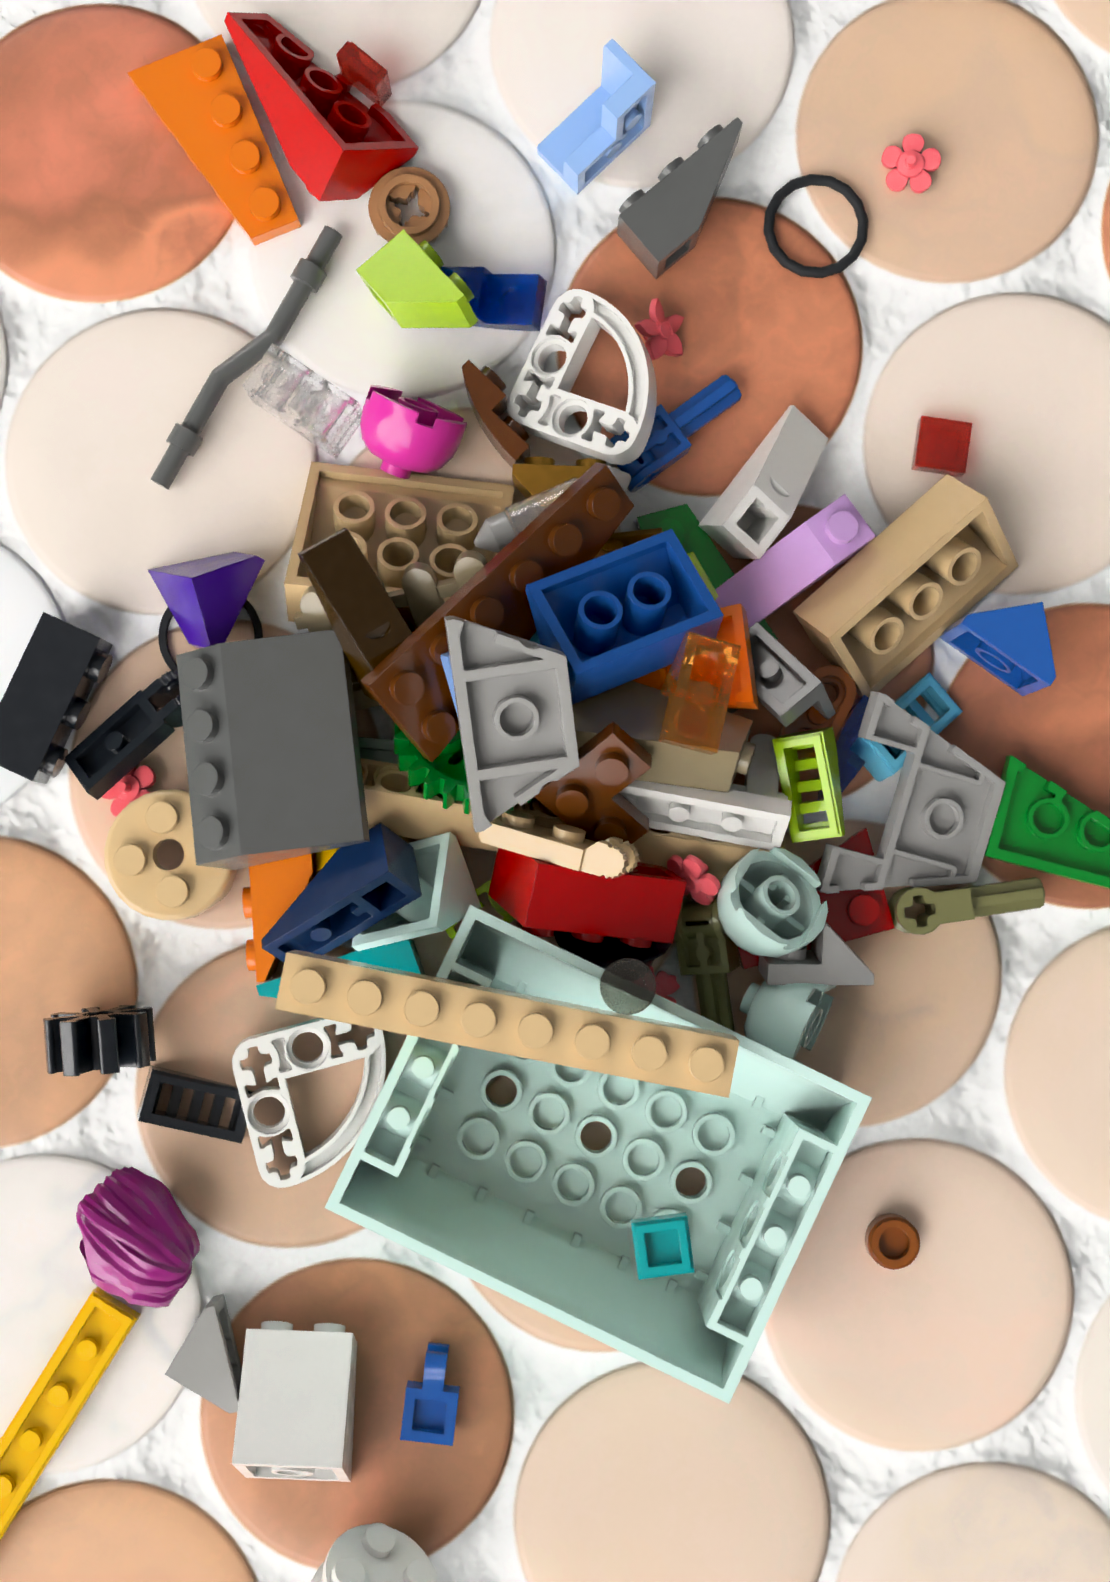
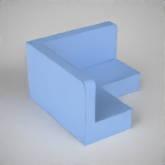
[537,39,656,194]

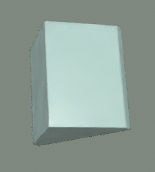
[351,832,481,951]

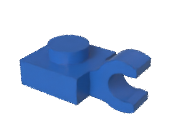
[400,1342,460,1446]

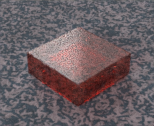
[336,41,392,107]
[911,416,972,477]

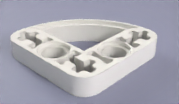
[507,289,657,465]
[232,1018,386,1188]

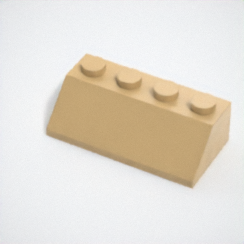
[793,474,1019,701]

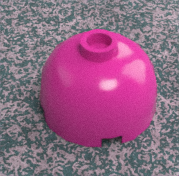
[360,385,467,479]

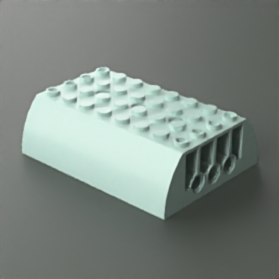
[325,905,872,1404]

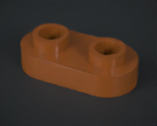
[779,665,857,759]

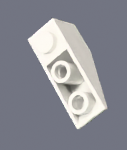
[698,405,829,559]

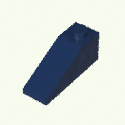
[261,822,422,962]

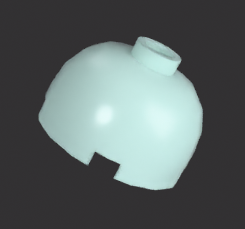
[717,847,828,958]
[740,981,836,1064]

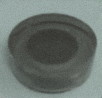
[599,958,656,1015]

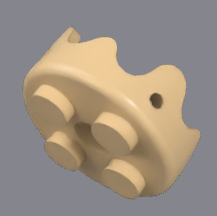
[104,789,237,920]

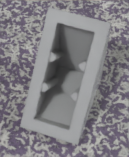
[165,1294,242,1414]

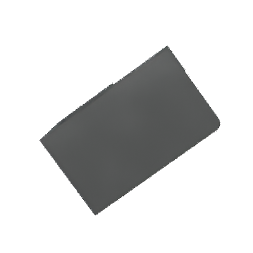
[717,622,836,727]

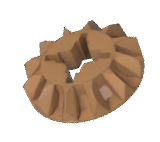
[368,167,451,245]

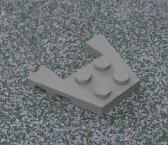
[816,691,1006,894]

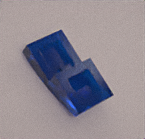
[440,267,547,331]
[818,695,869,800]

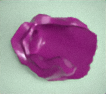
[76,1166,200,1308]

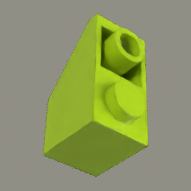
[356,229,479,328]

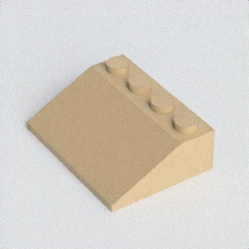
[284,461,515,633]

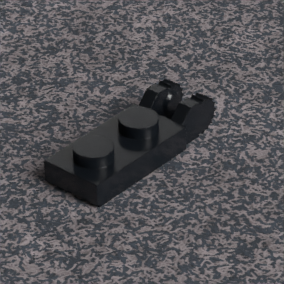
[64,669,183,800]

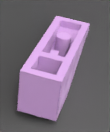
[715,494,876,628]

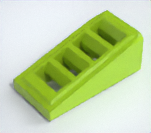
[772,727,845,843]

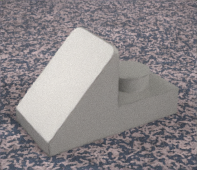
[758,922,874,985]

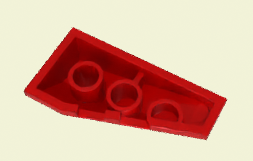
[224,12,419,201]

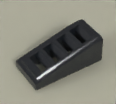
[137,1065,254,1144]

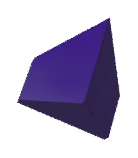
[148,552,265,649]

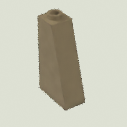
[572,681,756,793]

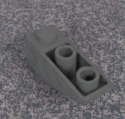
[617,117,743,279]

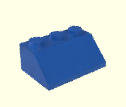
[525,529,724,705]

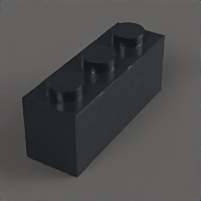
[0,612,113,784]

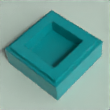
[630,1212,695,1280]

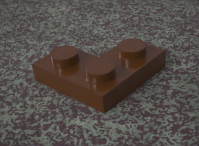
[535,721,652,844]

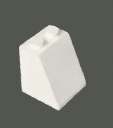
[232,1321,357,1482]

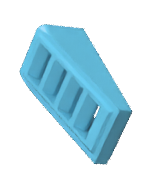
[847,672,963,782]

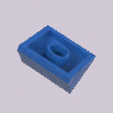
[939,602,1056,696]

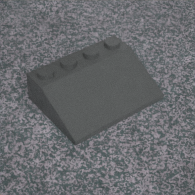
[176,630,370,870]

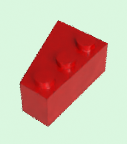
[488,848,687,948]

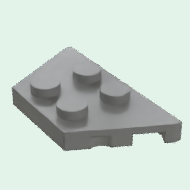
[444,615,580,833]

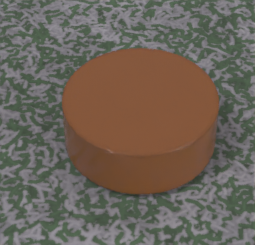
[865,1213,920,1270]

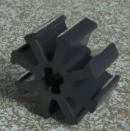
[43,1005,156,1076]

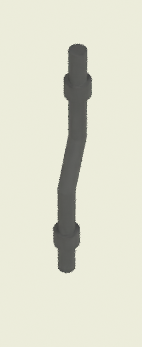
[150,225,343,490]

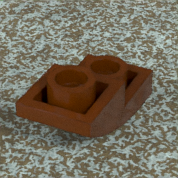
[462,360,530,467]

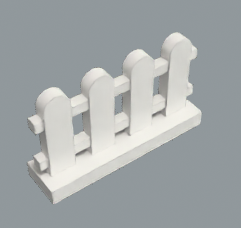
[619,734,792,850]

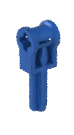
[610,375,742,493]

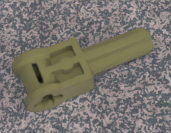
[888,877,1045,935]
[674,895,740,1032]

